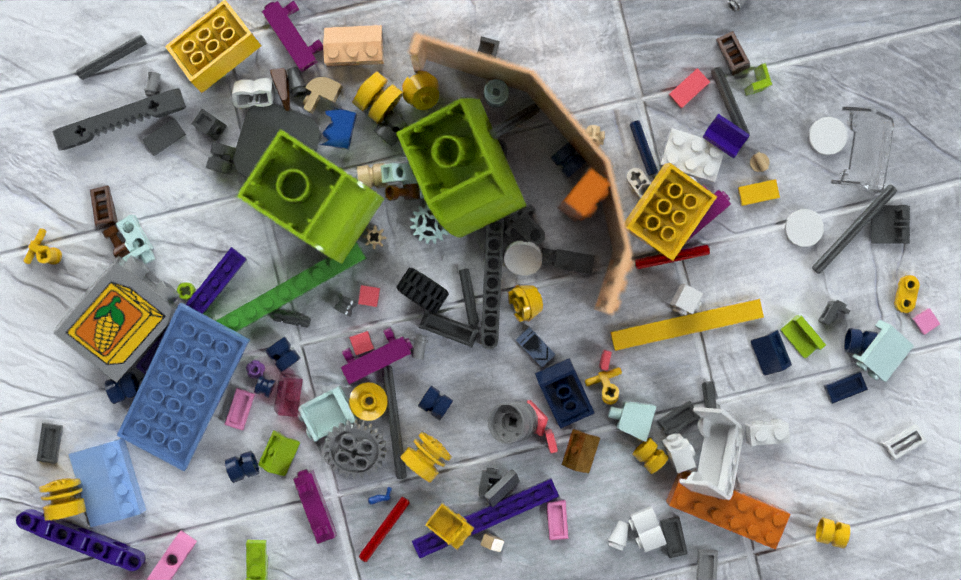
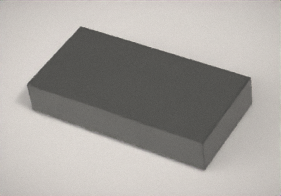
[143,118,186,156]
[657,401,700,436]
[36,422,63,464]
[485,469,520,507]
[660,516,688,558]

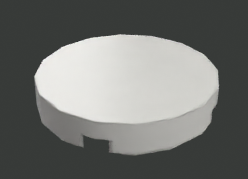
[808,117,848,155]
[785,209,824,247]
[504,241,542,275]

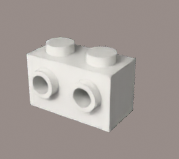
[670,284,703,316]
[745,419,790,446]
[662,433,696,473]

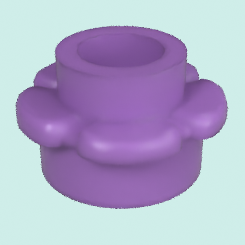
[246,360,265,379]

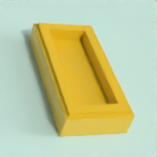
[737,179,780,206]

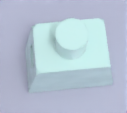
[608,401,656,442]

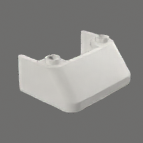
[679,407,744,500]

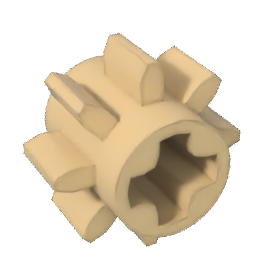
[584,125,605,147]
[363,225,387,249]

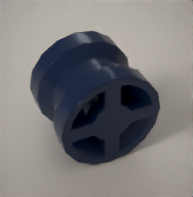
[254,375,276,398]

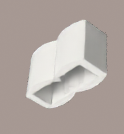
[232,78,275,108]
[628,506,667,552]

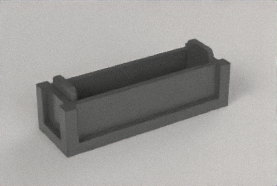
[419,310,479,348]

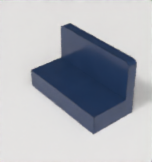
[750,330,792,376]

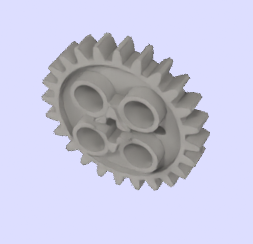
[323,419,387,479]

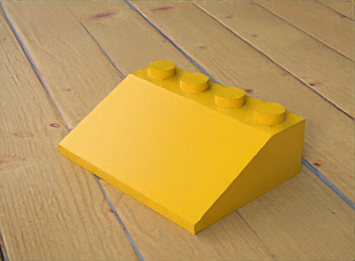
[165,0,262,93]
[625,163,717,261]

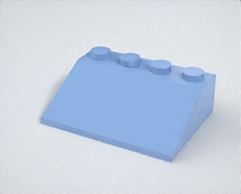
[68,438,146,527]

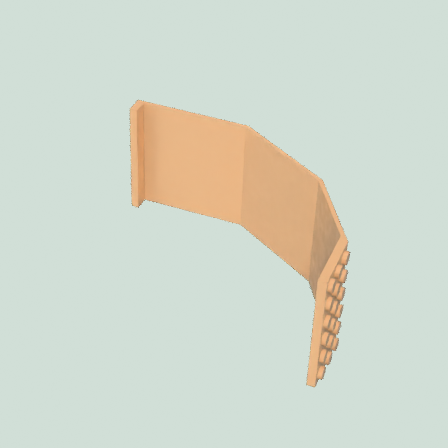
[409,33,634,315]

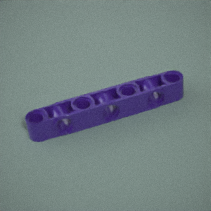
[16,509,146,571]

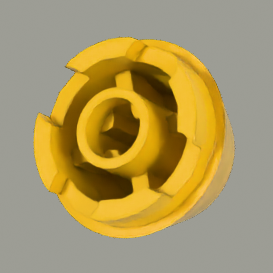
[402,71,439,110]
[508,285,543,322]

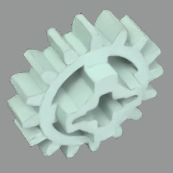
[410,203,449,244]

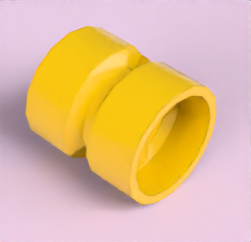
[632,437,669,474]
[815,517,851,549]

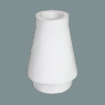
[608,521,629,551]

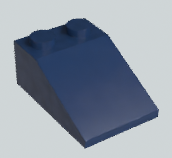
[535,358,595,429]

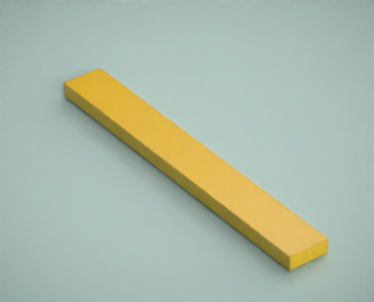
[610,299,764,351]

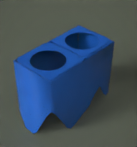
[319,105,357,150]

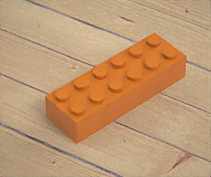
[557,169,610,222]
[666,470,791,550]

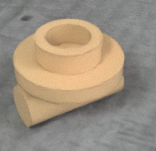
[750,152,769,172]

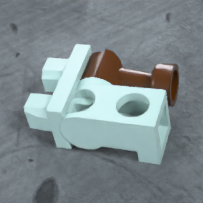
[381,163,425,201]
[102,215,155,264]

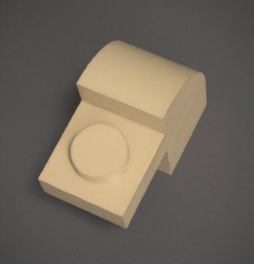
[303,77,343,114]

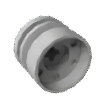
[488,401,538,444]

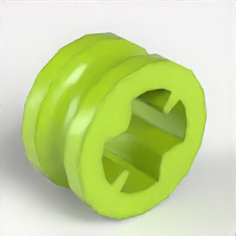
[177,282,196,299]

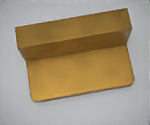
[561,429,600,473]

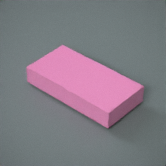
[224,388,255,431]
[546,500,568,540]

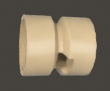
[357,163,388,189]

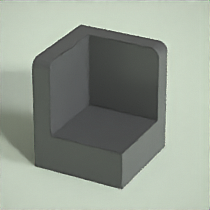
[478,36,500,58]

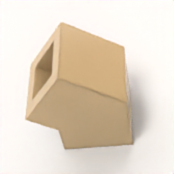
[481,534,504,552]

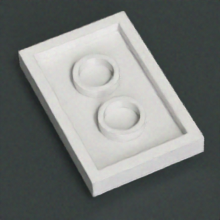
[660,128,724,182]

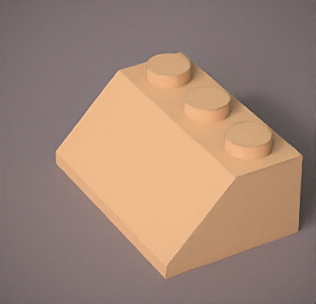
[323,25,384,67]

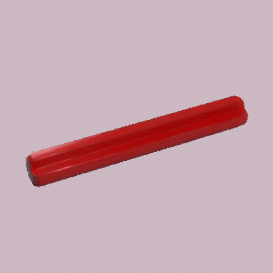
[635,245,710,269]
[359,497,410,562]

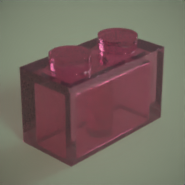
[274,373,303,417]

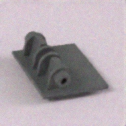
[871,205,910,244]

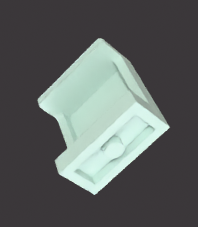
[852,320,914,382]
[297,385,357,441]

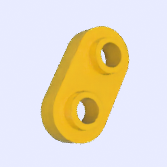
[894,275,920,313]

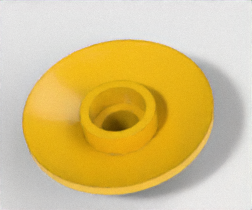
[349,382,388,421]

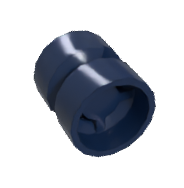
[550,142,586,178]
[844,328,878,355]
[265,337,301,373]
[105,372,140,404]
[418,386,453,421]
[225,451,259,483]

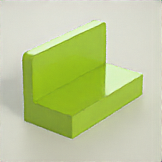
[744,63,773,96]
[780,315,826,358]
[258,430,300,476]

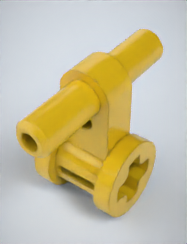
[23,228,62,265]
[584,367,622,405]

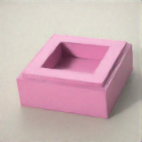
[912,308,940,335]

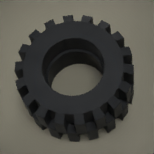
[396,268,449,314]

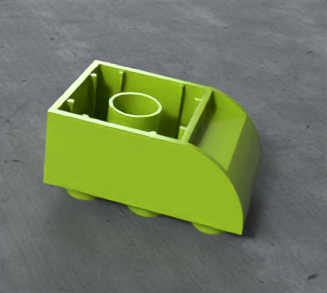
[396,98,527,238]
[236,129,384,264]

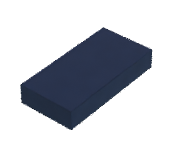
[824,372,868,404]

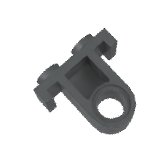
[504,205,545,245]

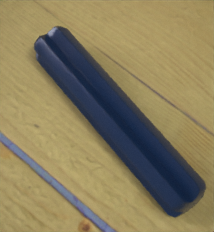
[630,120,658,176]

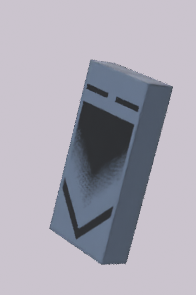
[516,327,556,367]

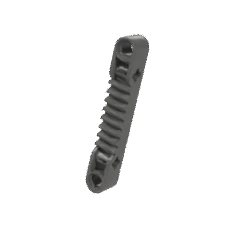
[52,88,186,151]

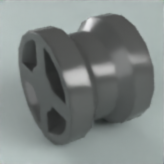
[334,295,358,317]

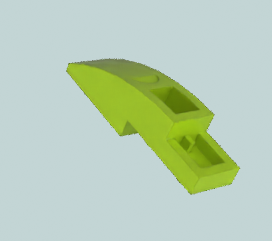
[246,539,268,580]

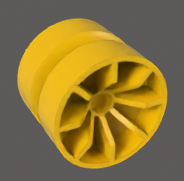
[352,71,403,124]

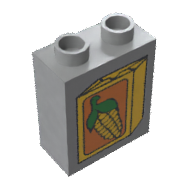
[53,255,180,383]

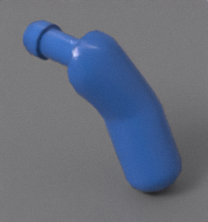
[368,487,392,505]

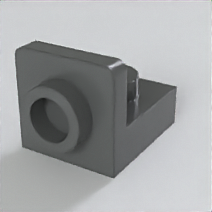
[191,109,227,141]
[818,300,850,325]
[479,468,501,496]

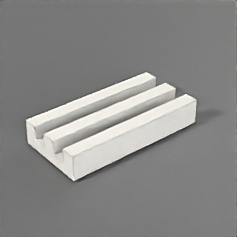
[883,424,927,461]

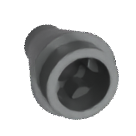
[287,67,307,97]

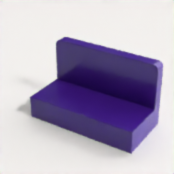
[703,114,750,158]

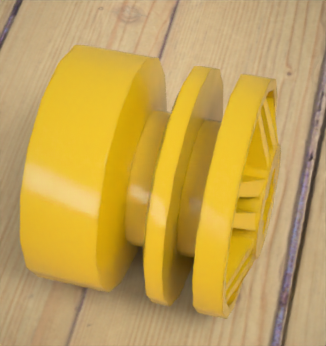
[400,431,452,483]
[39,478,86,520]

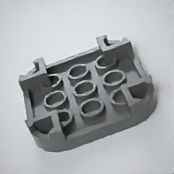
[233,104,322,177]

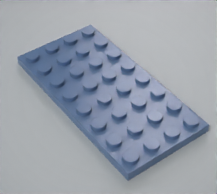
[117,303,250,471]

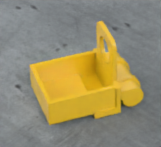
[425,502,475,550]

